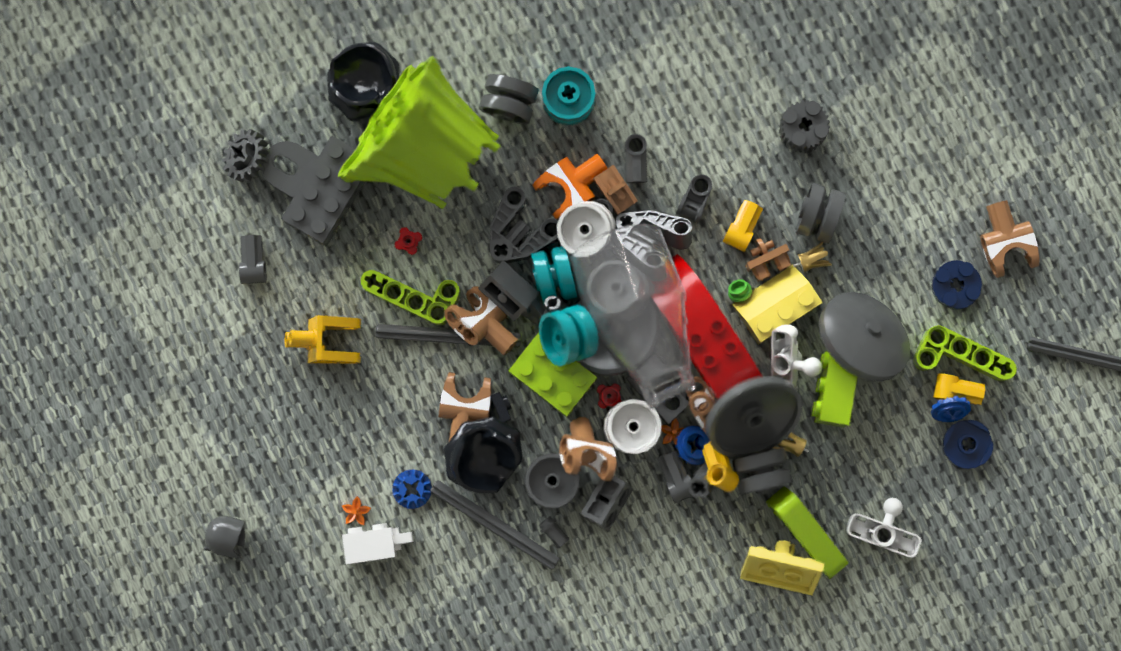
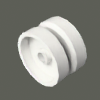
[557,201,616,257]
[603,399,661,454]

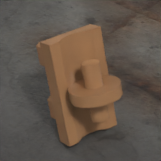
[593,165,638,215]
[745,238,791,282]

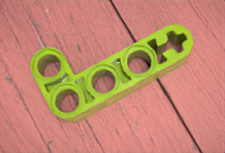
[361,270,461,326]
[913,325,1017,381]
[765,486,849,579]

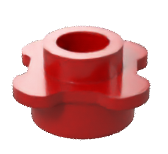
[394,227,422,255]
[597,383,622,409]

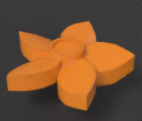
[661,418,684,445]
[342,496,371,525]

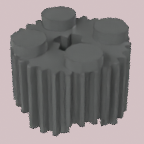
[778,100,830,153]

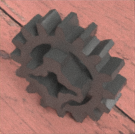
[222,129,270,183]

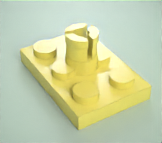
[740,540,824,595]

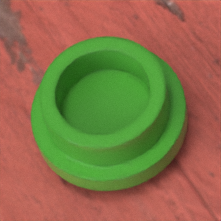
[728,279,752,302]

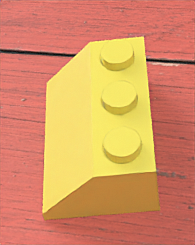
[732,265,823,345]

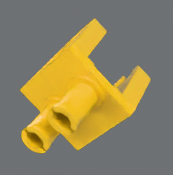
[284,315,361,364]

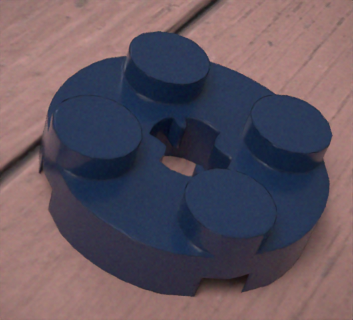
[931,260,982,310]
[942,420,993,469]

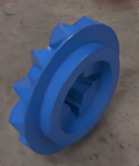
[931,396,971,422]
[675,426,710,465]
[392,470,432,509]

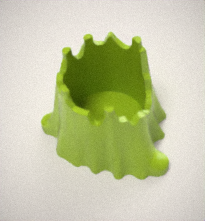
[338,56,500,209]

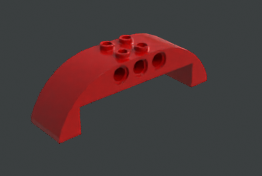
[649,254,763,401]

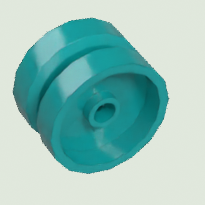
[542,66,596,126]
[531,246,577,306]
[539,305,598,366]

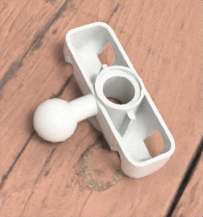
[771,325,822,391]
[846,498,921,557]

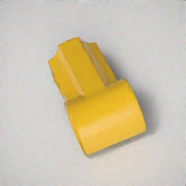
[723,200,763,252]
[933,373,985,405]
[702,442,739,492]

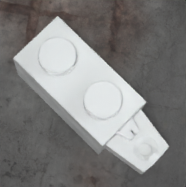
[342,523,414,564]

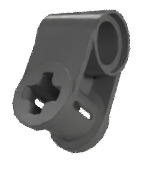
[676,174,712,223]

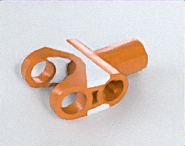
[532,154,608,220]

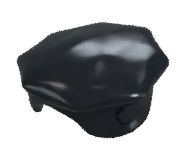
[327,42,400,121]
[444,417,523,494]

